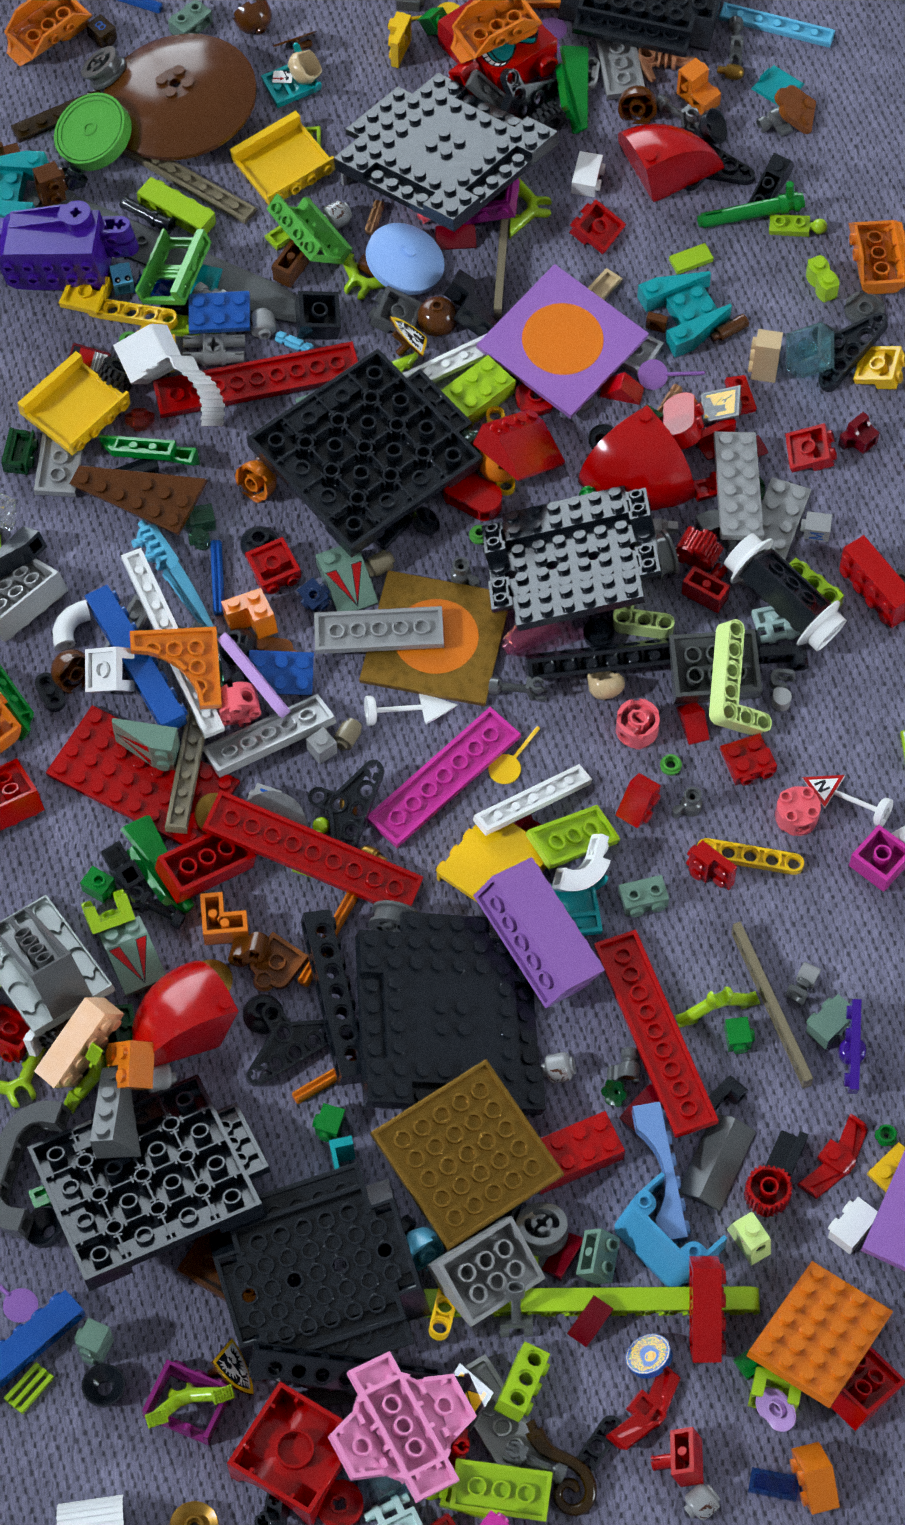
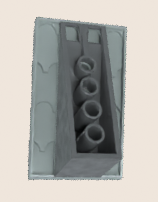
[0,895,116,1037]

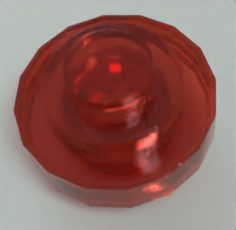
[124,408,155,431]

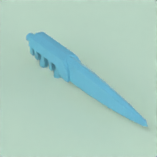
[131,520,218,639]

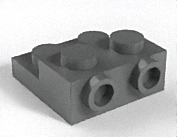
[368,286,422,333]

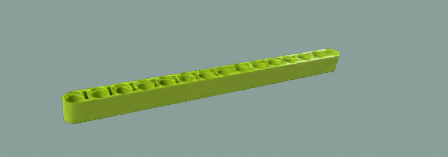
[423,1286,760,1318]

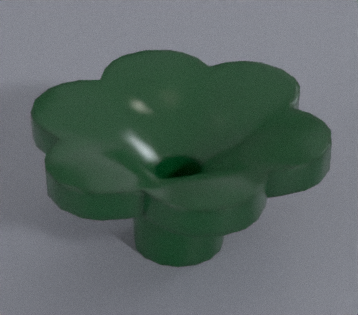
[601,1079,628,1107]

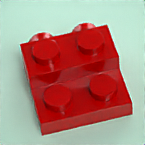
[569,199,626,255]
[785,423,837,473]
[245,537,301,594]
[719,733,777,786]
[686,840,737,890]
[0,1004,30,1063]

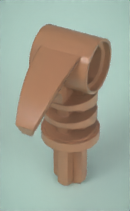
[638,48,695,82]

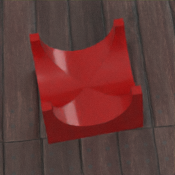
[227,1381,343,1525]

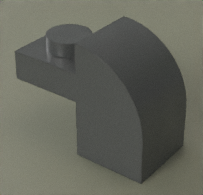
[694,510,738,552]

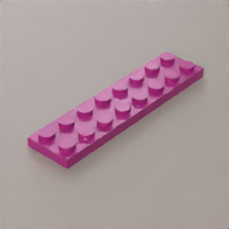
[367,707,521,848]

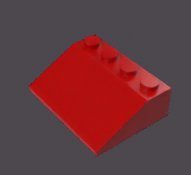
[473,409,565,481]
[0,758,45,831]
[831,1347,905,1431]

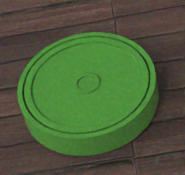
[54,93,132,171]

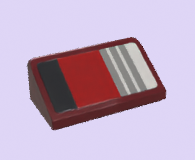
[69,343,111,375]

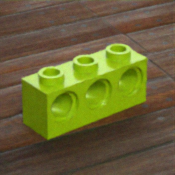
[789,557,844,607]
[493,1341,550,1422]

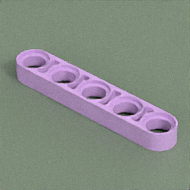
[217,632,291,719]

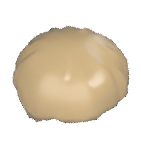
[288,50,322,85]
[587,671,625,700]

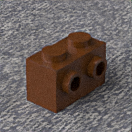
[32,161,68,207]
[271,239,310,288]

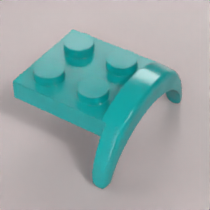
[261,42,322,108]
[550,874,608,936]

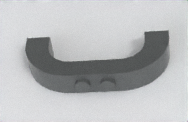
[0,1101,71,1240]

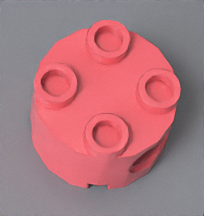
[217,682,261,727]
[616,699,660,750]
[775,786,821,836]

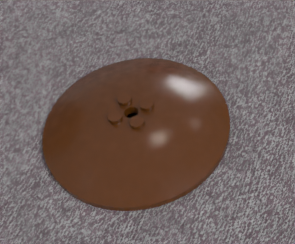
[104,33,257,161]

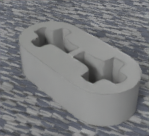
[588,57,600,91]

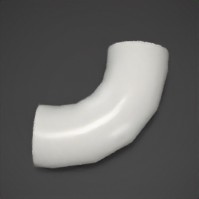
[52,600,91,651]

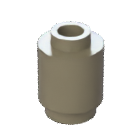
[364,549,395,578]
[333,718,362,751]

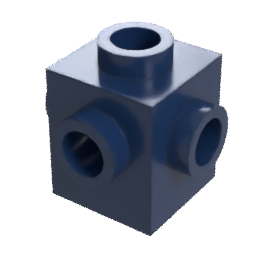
[297,577,332,612]

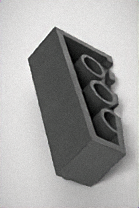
[90,1067,141,1158]

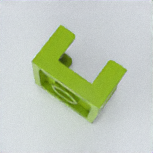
[81,889,135,934]
[748,1367,801,1412]

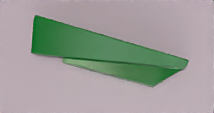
[555,45,588,134]
[99,435,200,465]
[0,665,34,741]
[120,815,194,913]

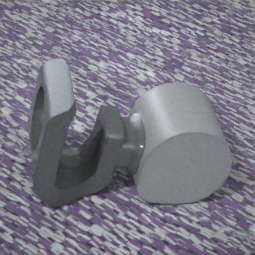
[769,668,795,711]
[785,962,821,1006]

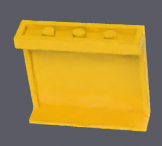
[230,110,335,205]
[18,351,131,456]
[436,823,546,903]

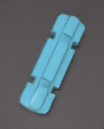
[275,331,314,352]

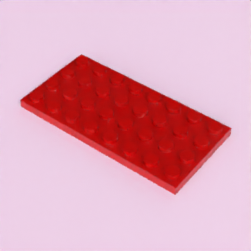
[46,705,240,845]

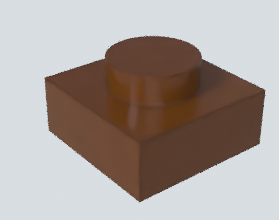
[646,312,668,333]

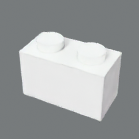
[571,151,606,197]
[828,1197,878,1255]

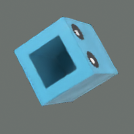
[109,262,135,296]

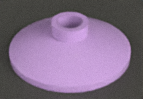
[755,1387,796,1432]

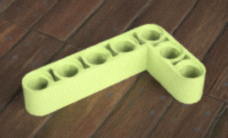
[612,549,675,639]
[709,619,772,735]

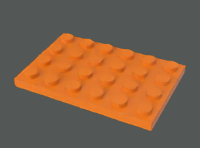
[746,1261,893,1409]

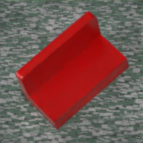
[696,418,736,460]

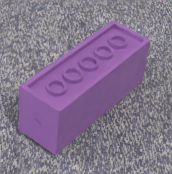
[473,857,605,1008]

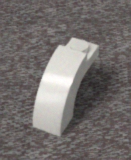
[552,834,611,892]

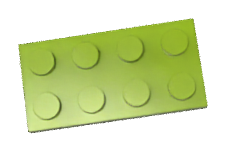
[525,805,620,870]
[449,1458,553,1522]

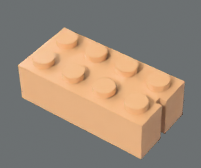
[34,997,124,1088]

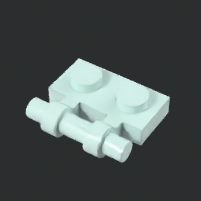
[751,606,802,644]
[363,1492,423,1525]

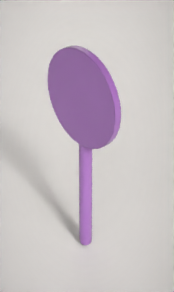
[542,17,567,63]
[638,359,705,390]
[0,1284,38,1323]

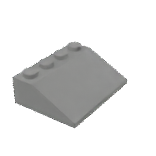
[0,558,69,642]
[426,1216,545,1327]

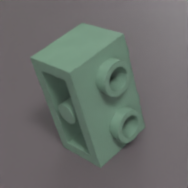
[168,0,213,35]
[618,875,669,918]
[806,994,850,1050]
[576,1228,620,1284]
[74,1318,114,1366]

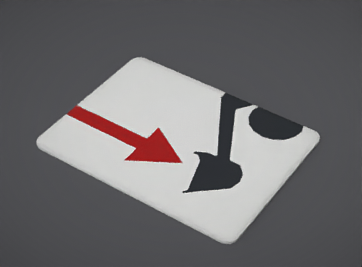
[272,71,292,83]

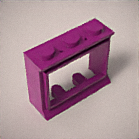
[464,179,520,224]
[142,1359,229,1446]

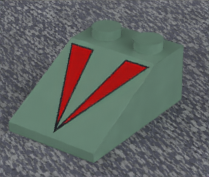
[316,546,379,611]
[112,718,180,771]
[98,916,166,997]

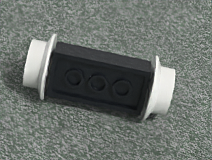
[724,533,847,651]

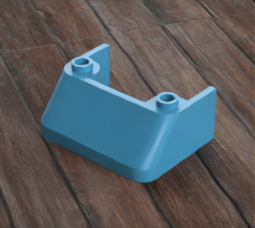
[614,1172,727,1287]

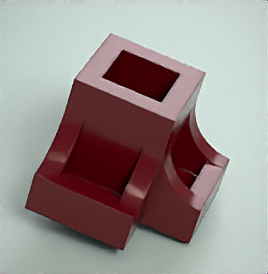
[838,412,880,454]

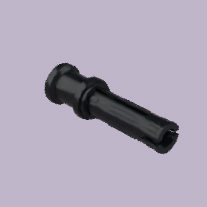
[119,196,176,235]

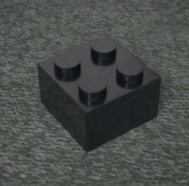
[295,291,341,340]

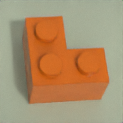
[677,57,721,115]
[221,588,278,639]
[200,892,249,945]
[105,1040,154,1090]
[789,1442,840,1515]

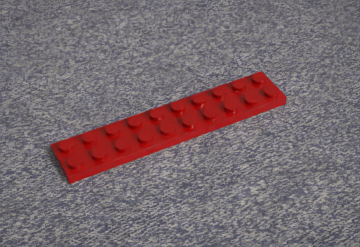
[153,341,358,419]
[202,790,424,906]
[594,929,718,1138]

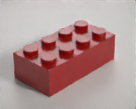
[839,535,905,628]
[155,833,257,904]
[539,1111,625,1195]
[689,1256,726,1363]

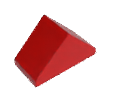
[600,372,644,405]
[676,703,709,745]

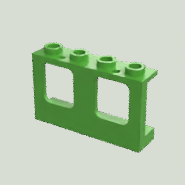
[267,194,353,264]
[135,228,212,305]

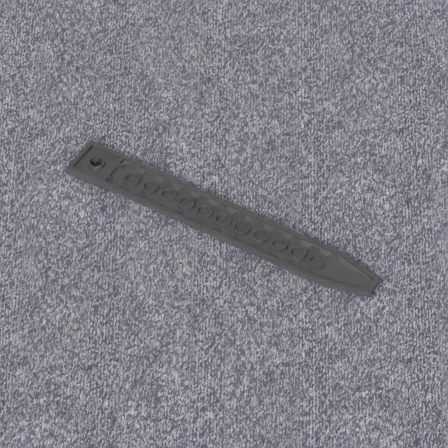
[25,186,296,324]

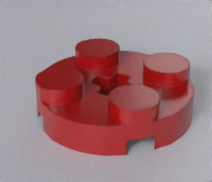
[515,384,554,416]
[318,1479,364,1525]

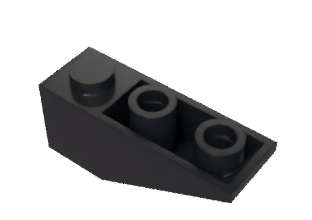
[748,153,794,203]
[0,526,48,578]

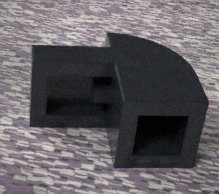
[99,840,145,890]

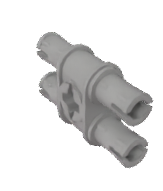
[182,332,245,367]

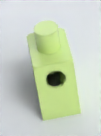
[727,1212,771,1266]

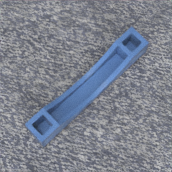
[631,1102,691,1243]

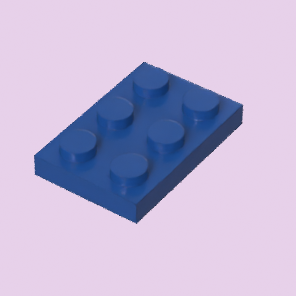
[189,291,251,334]
[248,650,314,696]

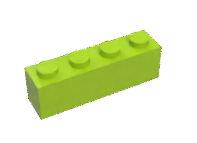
[137,177,216,235]

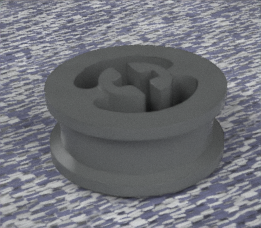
[81,46,126,90]
[656,529,679,580]
[368,900,419,932]
[516,1202,568,1257]

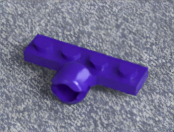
[838,999,867,1094]

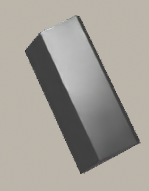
[678,1113,756,1212]

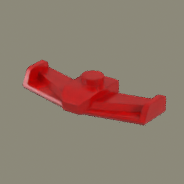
[797,1113,868,1199]
[606,1366,681,1450]

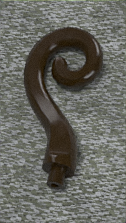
[525,1419,597,1516]

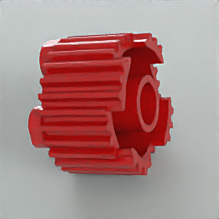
[675,526,724,572]
[744,1165,793,1218]

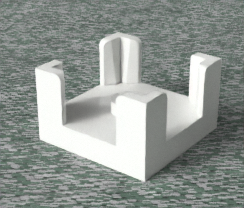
[85,647,135,693]

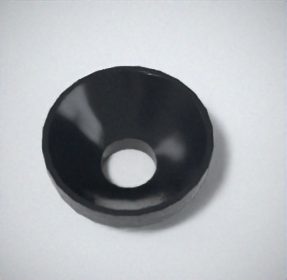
[698,108,727,145]
[240,526,278,555]
[219,628,257,665]
[243,994,284,1034]
[27,1206,64,1248]
[82,1363,126,1408]

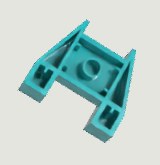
[0,150,49,218]
[637,271,732,358]

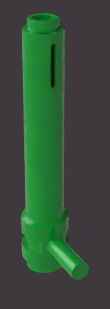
[697,181,805,229]

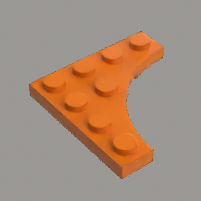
[130,626,222,709]

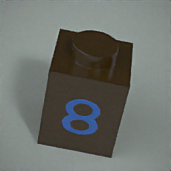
[86,14,117,48]

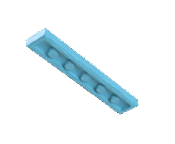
[719,2,835,48]

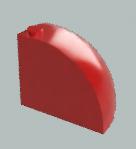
[618,124,724,202]
[578,405,695,511]
[132,960,238,1067]

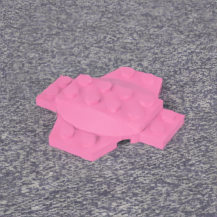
[328,1351,477,1503]

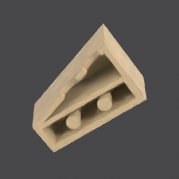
[748,329,783,383]

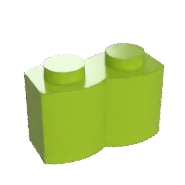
[806,255,839,303]

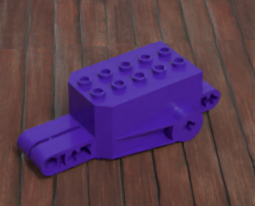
[0,200,139,290]

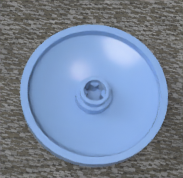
[366,223,444,295]

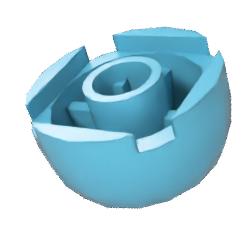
[406,1227,445,1272]

